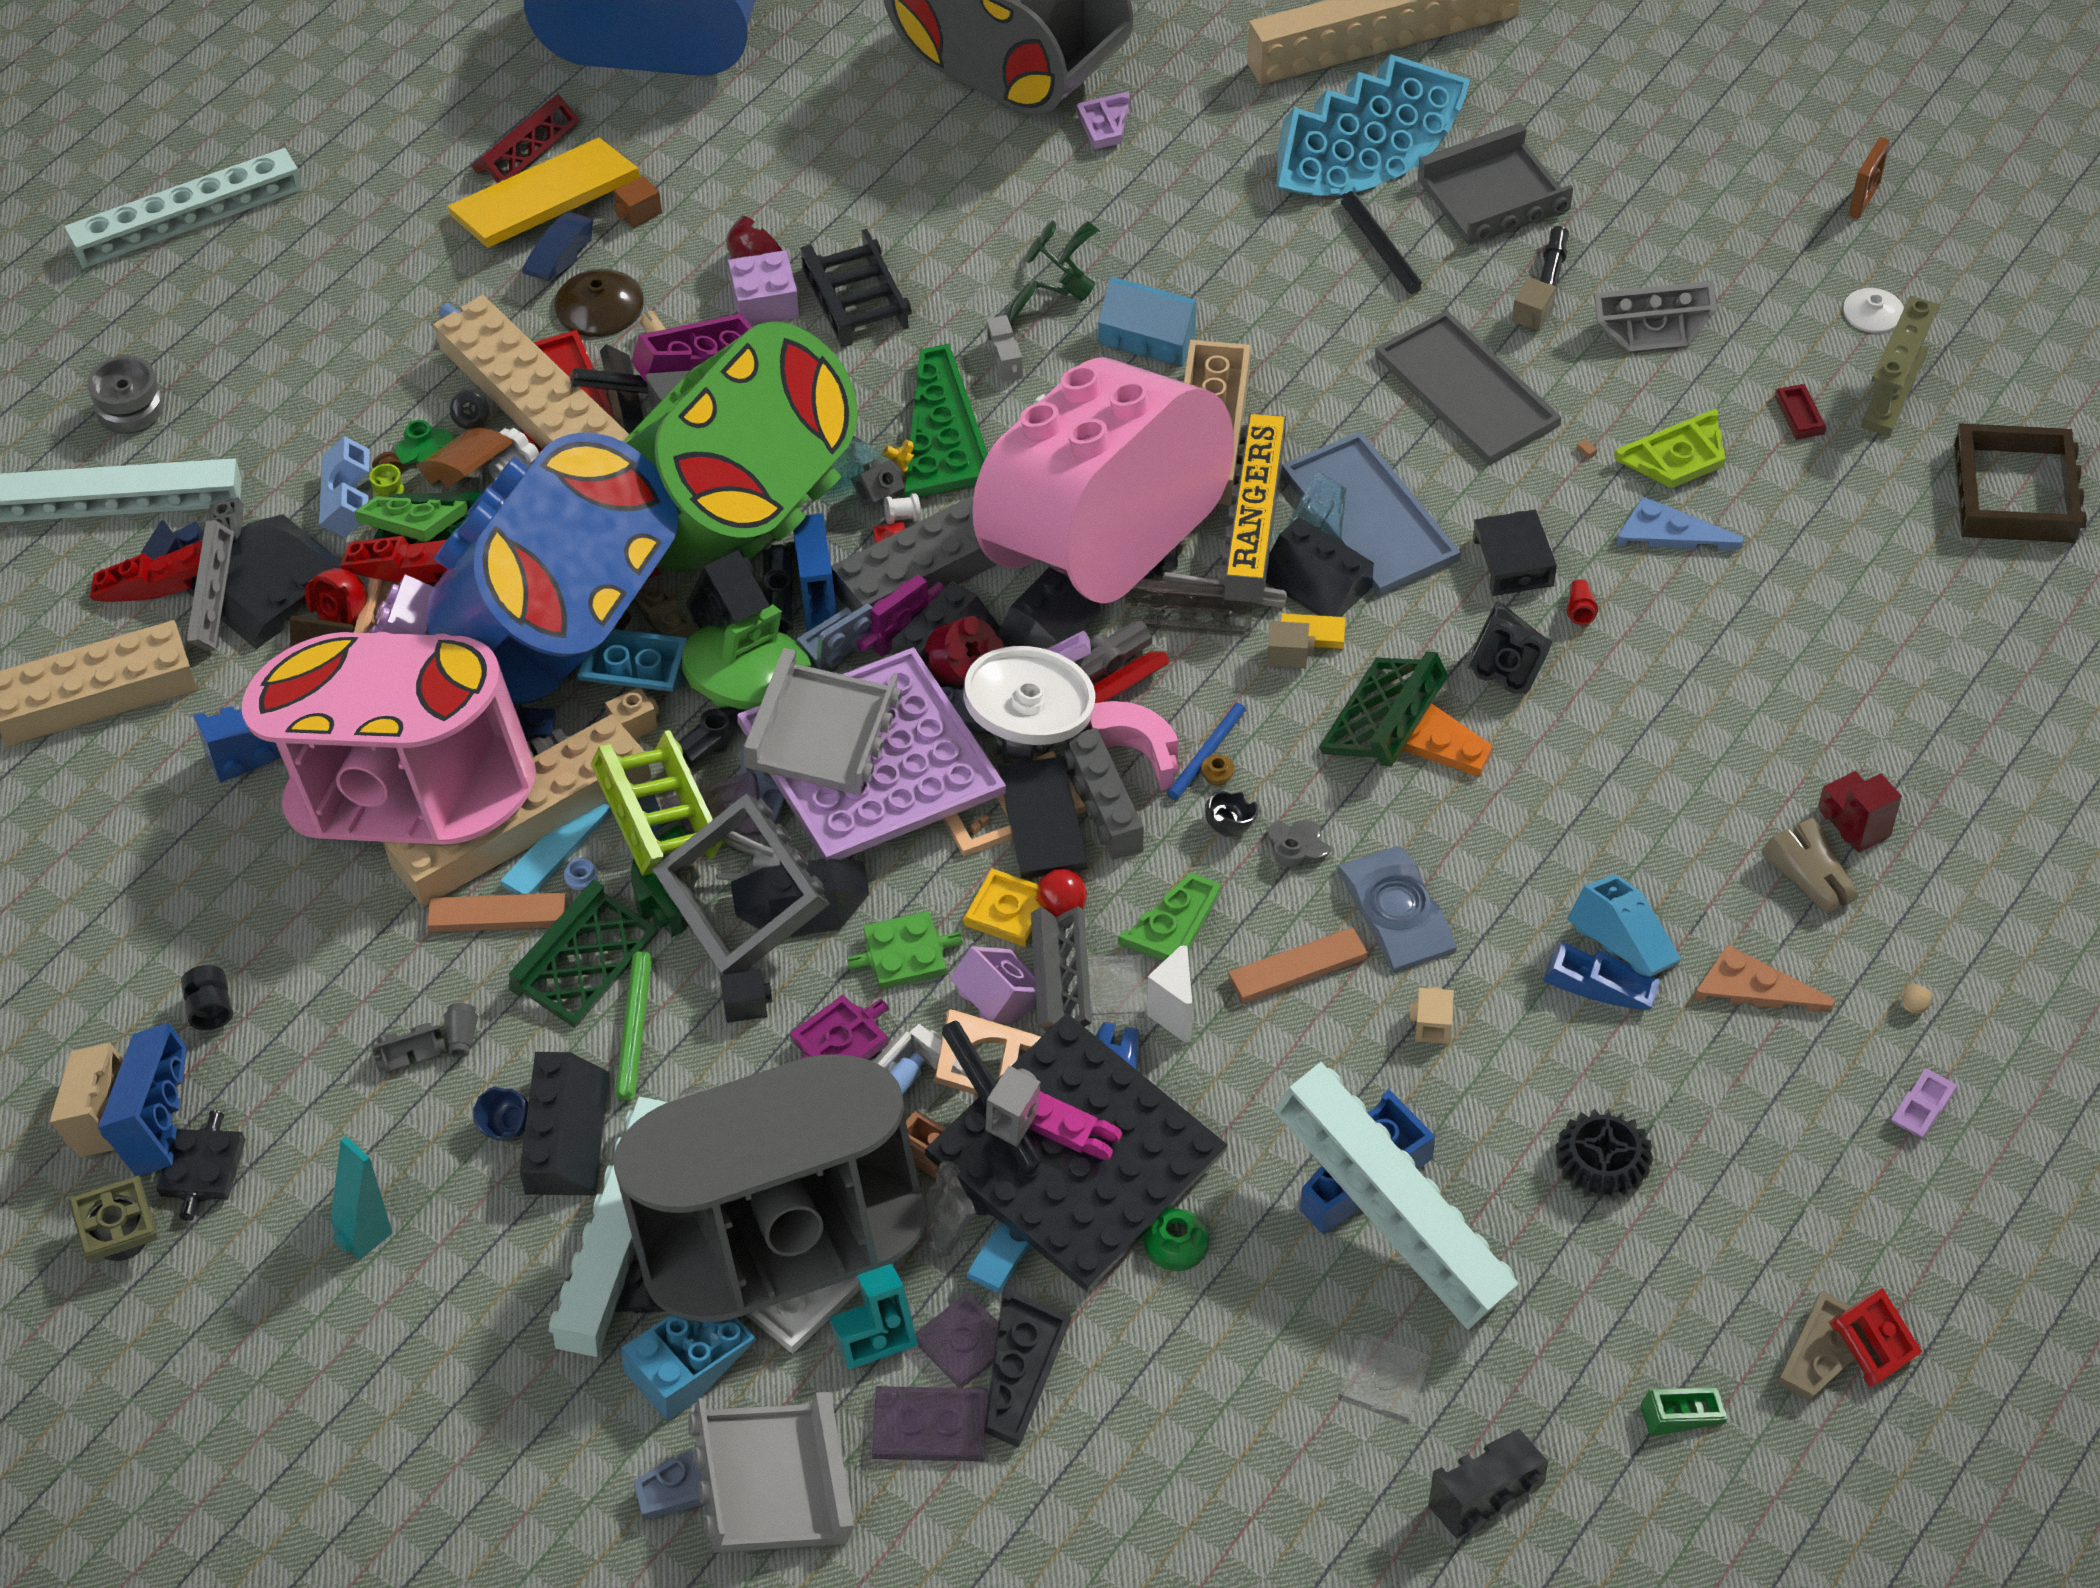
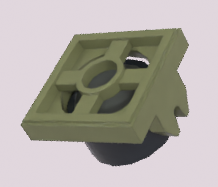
[68,1175,158,1263]

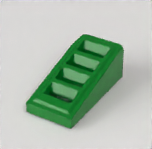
[1641,1387,1728,1435]

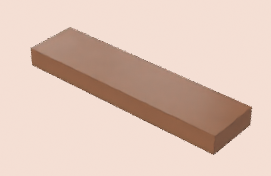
[428,893,566,933]
[1228,927,1368,1004]

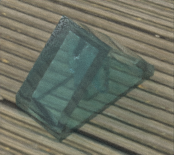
[832,436,886,484]

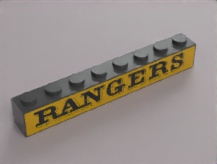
[1219,413,1286,603]

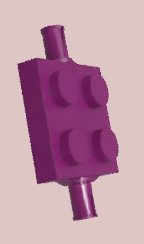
[856,575,945,657]
[790,994,889,1060]

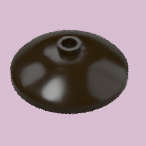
[554,268,644,337]

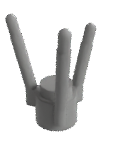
[716,831,783,880]

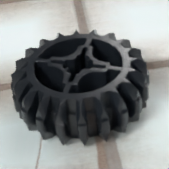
[1555,1108,1653,1201]

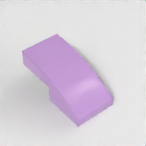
[1891,1068,1957,1139]

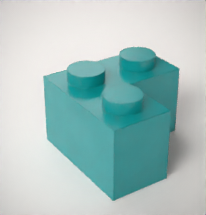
[829,1263,918,1370]

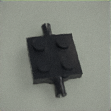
[156,1110,246,1221]

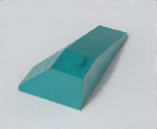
[331,1136,393,1260]

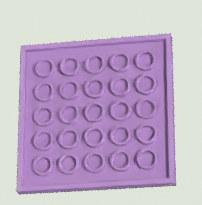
[737,647,1006,861]

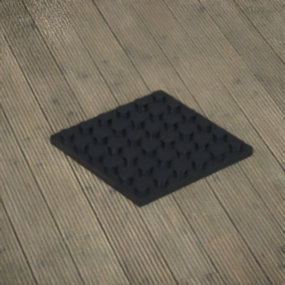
[924,1013,1228,1292]

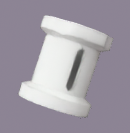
[884,493,921,524]

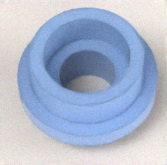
[564,858,598,890]

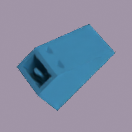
[1567,874,1681,977]
[621,1314,756,1421]

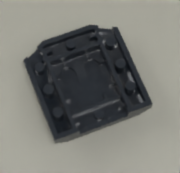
[186,514,341,650]

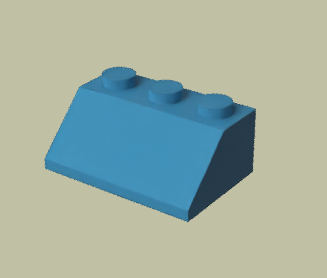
[1098,277,1196,367]
[577,629,687,692]

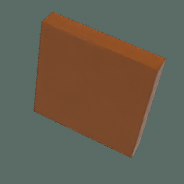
[1848,137,1890,219]

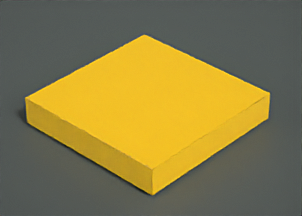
[963,868,1041,947]

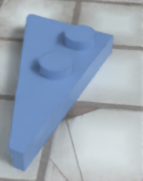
[1616,496,1744,550]

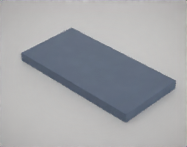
[1281,431,1461,596]

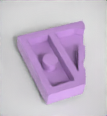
[1076,92,1130,150]

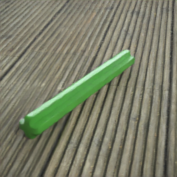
[615,951,652,1101]

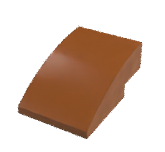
[417,428,513,489]

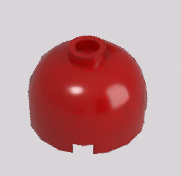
[305,568,368,627]

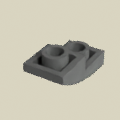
[204,497,244,540]

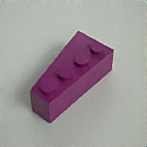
[631,314,752,382]

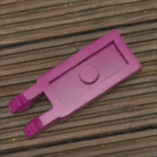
[1028,1092,1122,1160]

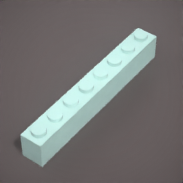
[0,458,242,522]
[549,1097,668,1357]

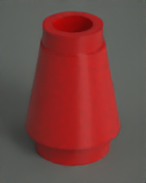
[1566,579,1599,625]

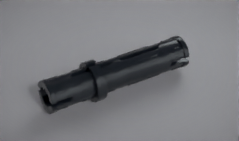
[1540,226,1569,288]

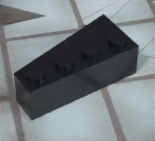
[686,550,770,629]

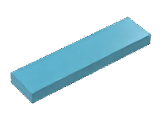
[500,803,612,895]

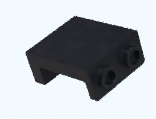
[1473,509,1557,596]

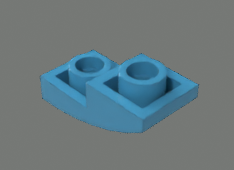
[966,1222,1032,1293]

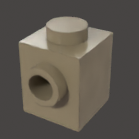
[1512,277,1556,331]
[1268,621,1315,669]

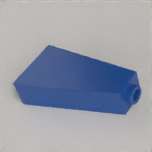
[793,513,836,631]

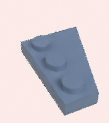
[634,1443,705,1521]

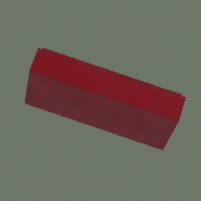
[1774,384,1826,440]

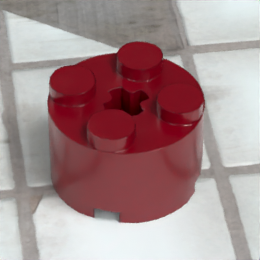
[926,616,1004,687]

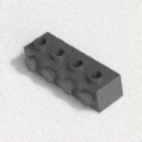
[1062,728,1144,860]

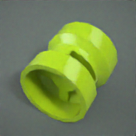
[369,464,405,497]

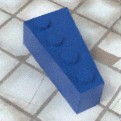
[193,706,282,783]
[98,1023,187,1176]
[1300,1089,1435,1235]

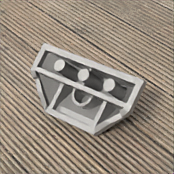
[1593,281,1717,352]

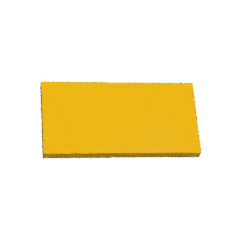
[447,137,641,248]

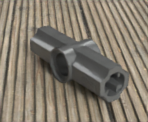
[1074,620,1152,682]

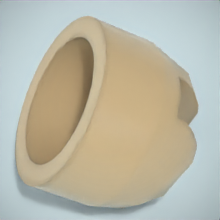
[1902,984,1933,1014]

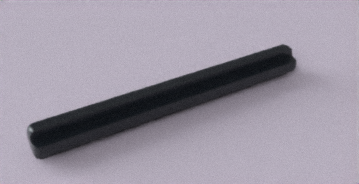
[1341,191,1422,294]
[942,1020,1041,1173]

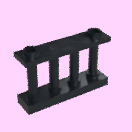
[800,229,912,348]

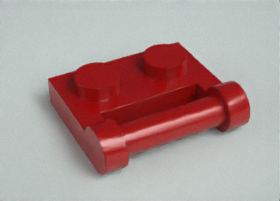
[1829,1288,1922,1387]

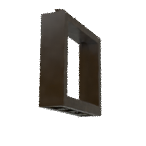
[1953,423,2087,543]

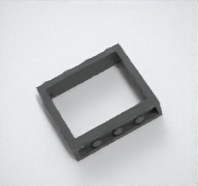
[652,793,830,975]

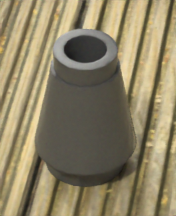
[443,1003,478,1057]

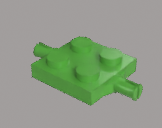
[847,911,963,990]

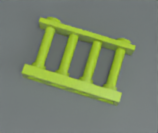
[590,730,723,876]

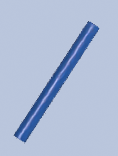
[1167,702,1246,800]

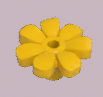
[882,439,914,475]

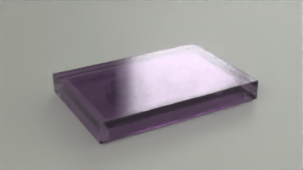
[872,1386,988,1462]

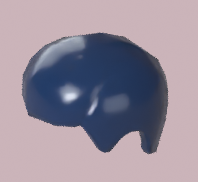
[473,1087,529,1141]

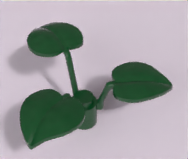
[1005,220,1100,328]

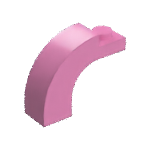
[1086,701,1178,791]

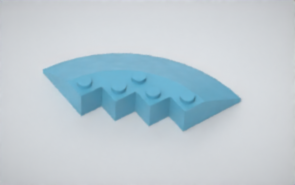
[1277,54,1470,196]

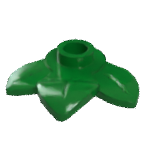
[395,420,454,466]

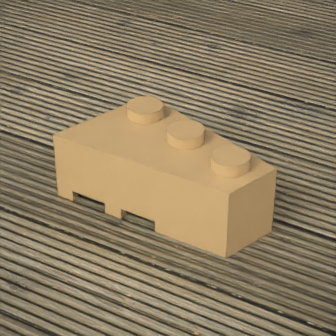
[49,1043,123,1158]

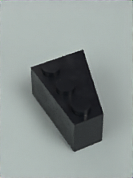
[1428,1429,1548,1539]

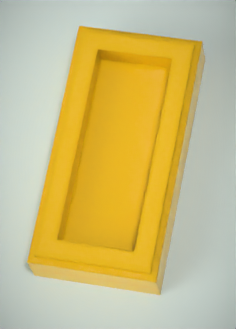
[1281,613,1346,649]

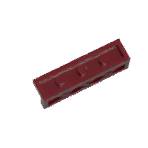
[471,93,580,183]

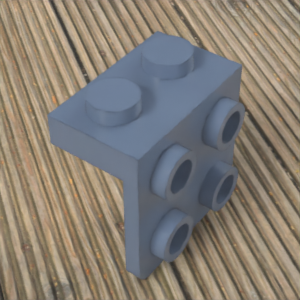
[796,604,873,670]

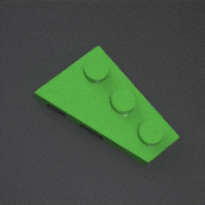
[1118,873,1222,961]

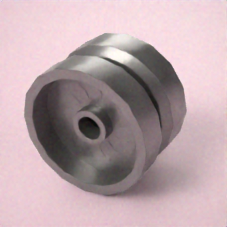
[87,355,163,433]

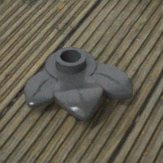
[1268,820,1332,867]

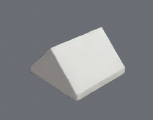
[1147,946,1192,1042]

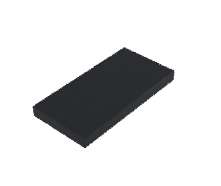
[998,756,1088,879]

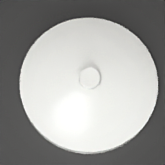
[963,646,1095,745]

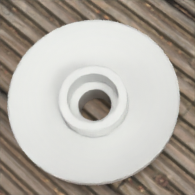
[1843,288,1904,333]

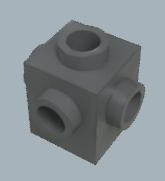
[850,458,905,506]

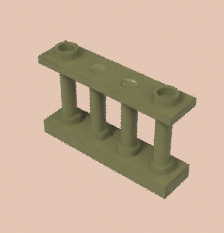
[1860,295,1940,437]

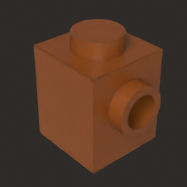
[614,176,662,228]

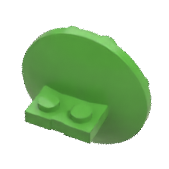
[681,604,811,710]

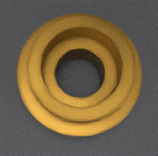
[1201,754,1234,786]

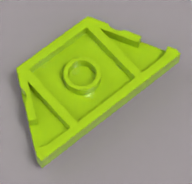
[1614,408,1726,488]

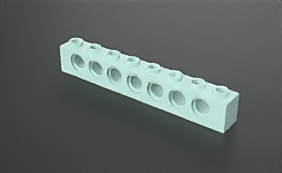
[65,148,303,269]

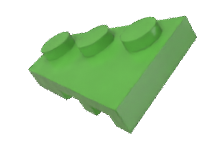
[355,497,468,542]

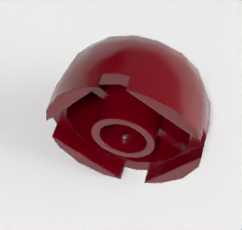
[726,216,783,260]

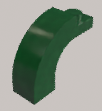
[631,820,696,938]

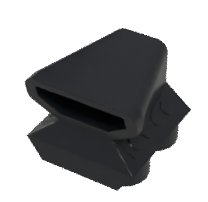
[1467,601,1553,694]

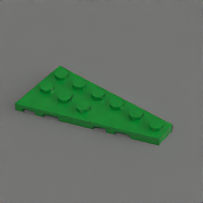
[904,344,988,498]

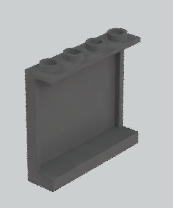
[1417,123,1573,245]

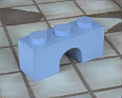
[319,436,370,538]

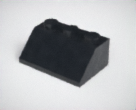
[1266,517,1374,617]
[892,581,1001,687]

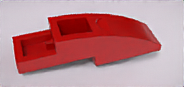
[340,536,447,583]
[90,540,203,602]

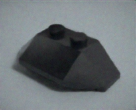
[997,567,1101,649]
[731,858,869,937]

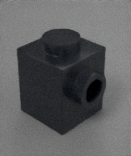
[720,970,773,1023]

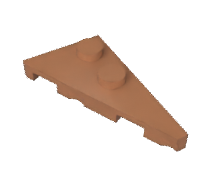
[1695,945,1836,1012]

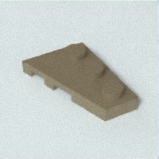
[1776,1291,1871,1402]

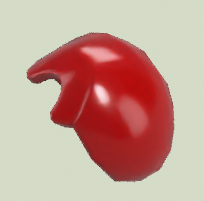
[1036,869,1087,917]

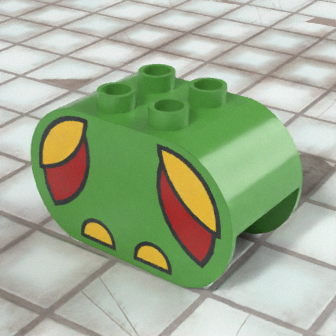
[623,322,857,572]

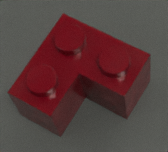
[1818,771,1902,853]

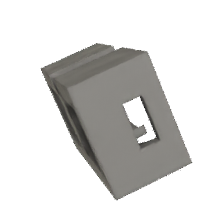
[986,315,1023,382]

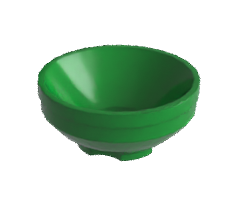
[1144,1209,1209,1271]

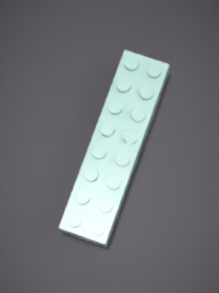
[1274,1062,1519,1330]

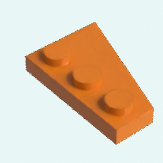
[1403,703,1493,777]

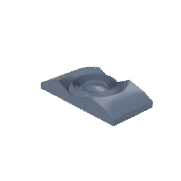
[1338,845,1456,973]

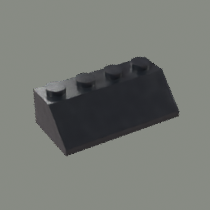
[520,1052,610,1196]

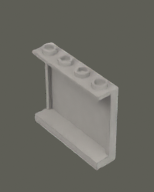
[744,648,902,795]
[688,1392,855,1553]

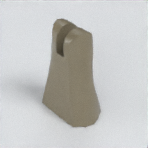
[1762,818,1858,914]

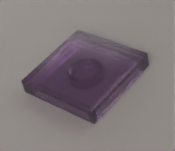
[915,1292,998,1390]

